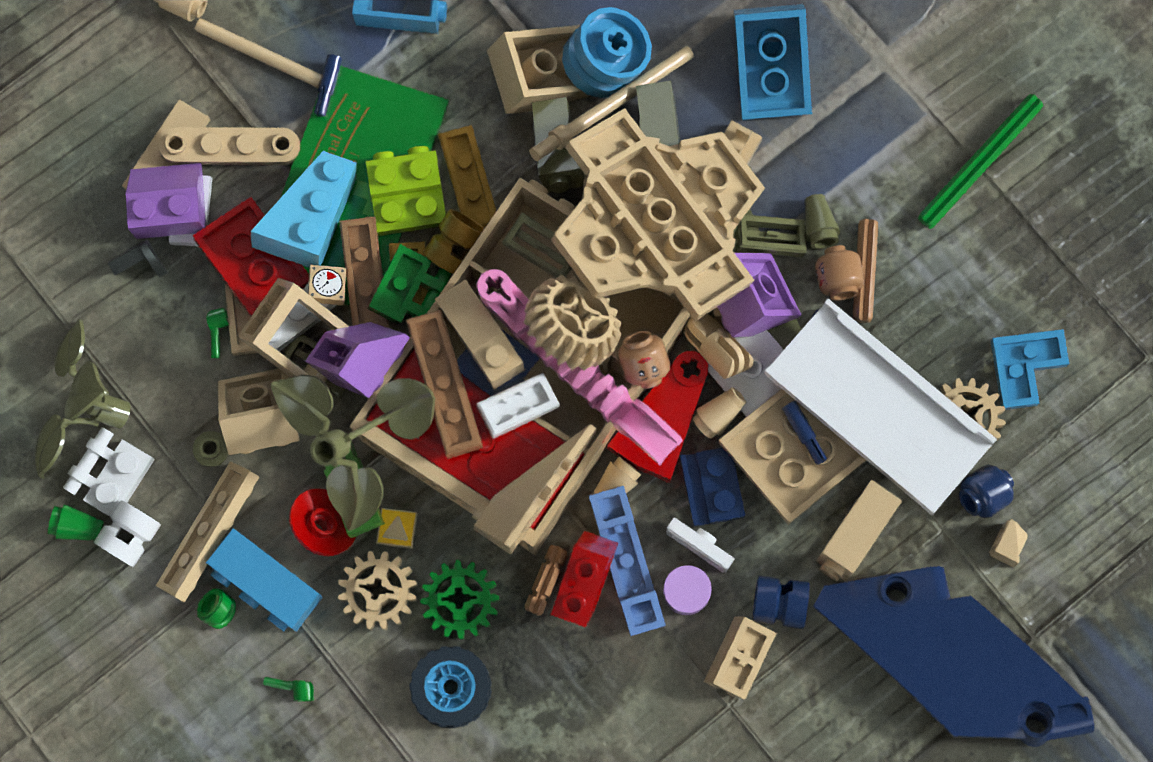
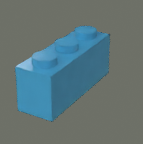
[206,528,323,632]

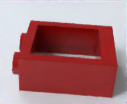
[550,531,619,627]

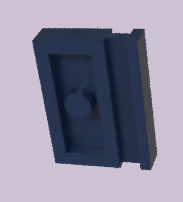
[680,447,745,528]

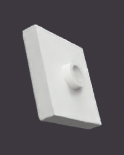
[707,330,784,417]

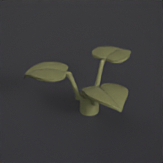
[35,319,130,479]
[271,375,435,531]

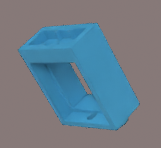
[352,0,447,34]

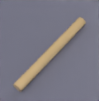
[195,18,322,88]

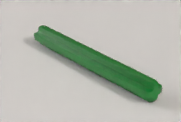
[918,94,1043,229]

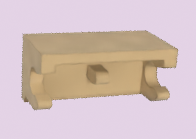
[704,616,777,700]

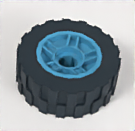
[410,646,492,728]

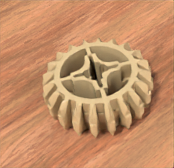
[523,275,622,371]

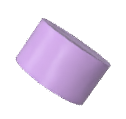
[663,565,711,615]

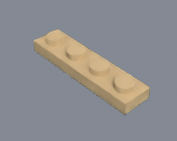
[156,461,259,603]

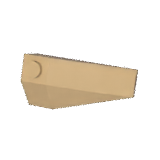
[472,425,596,555]

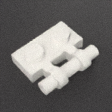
[63,427,155,516]

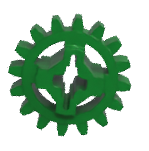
[420,560,500,640]

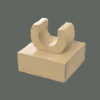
[724,121,762,165]

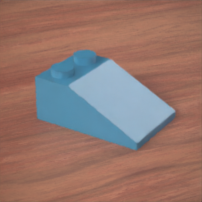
[734,4,812,120]

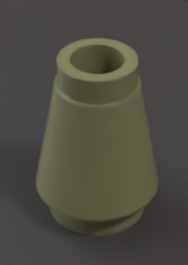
[804,194,840,249]

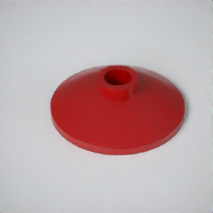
[289,488,356,556]

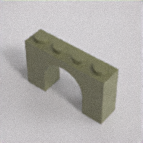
[532,80,680,193]

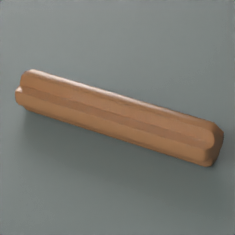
[853,219,878,323]

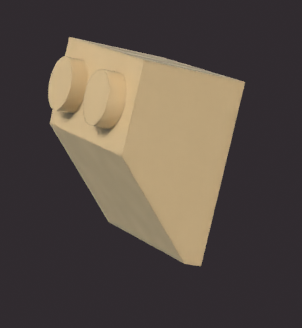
[218,369,300,455]

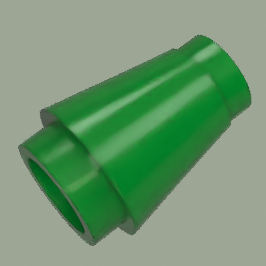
[48,504,104,541]

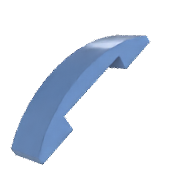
[589,485,666,636]

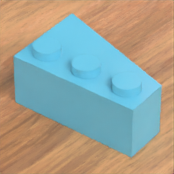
[251,151,357,268]

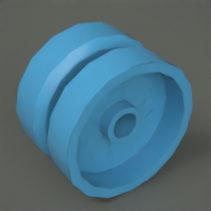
[562,7,652,99]

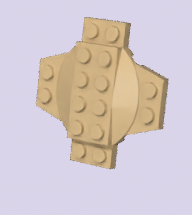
[551,108,765,321]

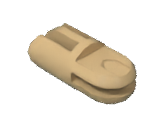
[684,314,754,379]

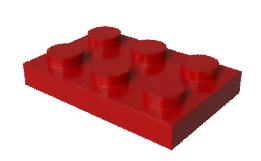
[192,197,309,317]

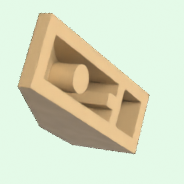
[435,280,525,390]

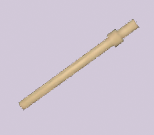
[529,46,694,161]

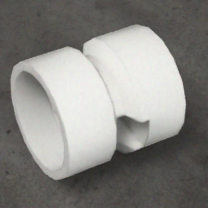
[93,499,161,568]

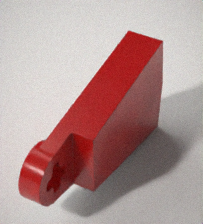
[607,351,708,483]

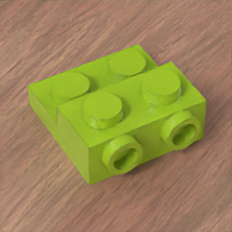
[366,146,446,236]

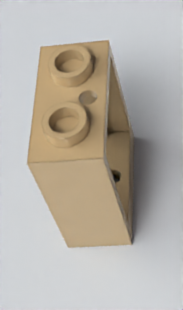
[238,278,349,382]
[816,480,902,582]

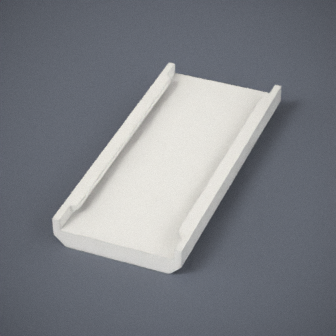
[764,299,997,515]

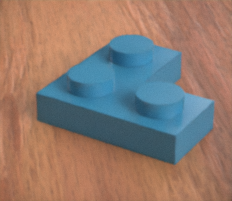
[991,329,1069,410]

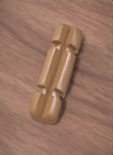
[525,545,567,615]

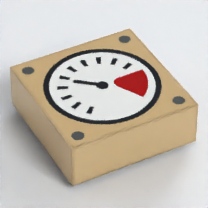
[308,265,346,305]

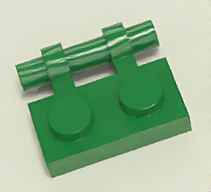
[367,244,452,325]

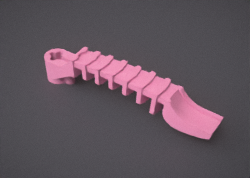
[477,269,682,465]

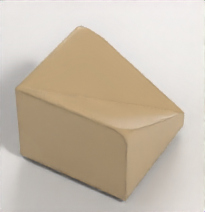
[989,519,1028,567]

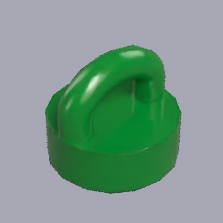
[197,588,236,629]

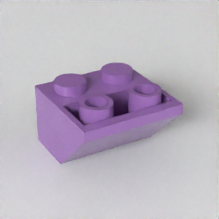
[305,322,410,398]

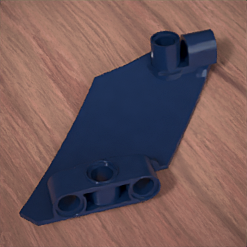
[813,566,1095,747]

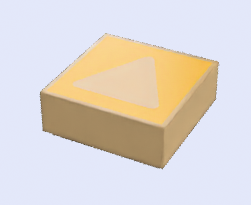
[376,508,418,549]

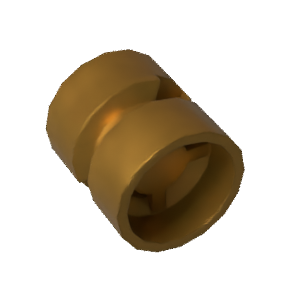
[423,209,485,274]

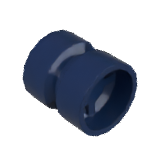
[752,575,810,629]

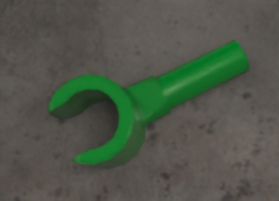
[206,308,229,359]
[263,677,314,702]

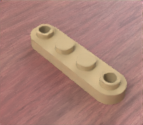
[158,127,300,165]

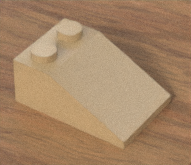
[487,25,590,114]

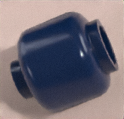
[959,464,1014,518]

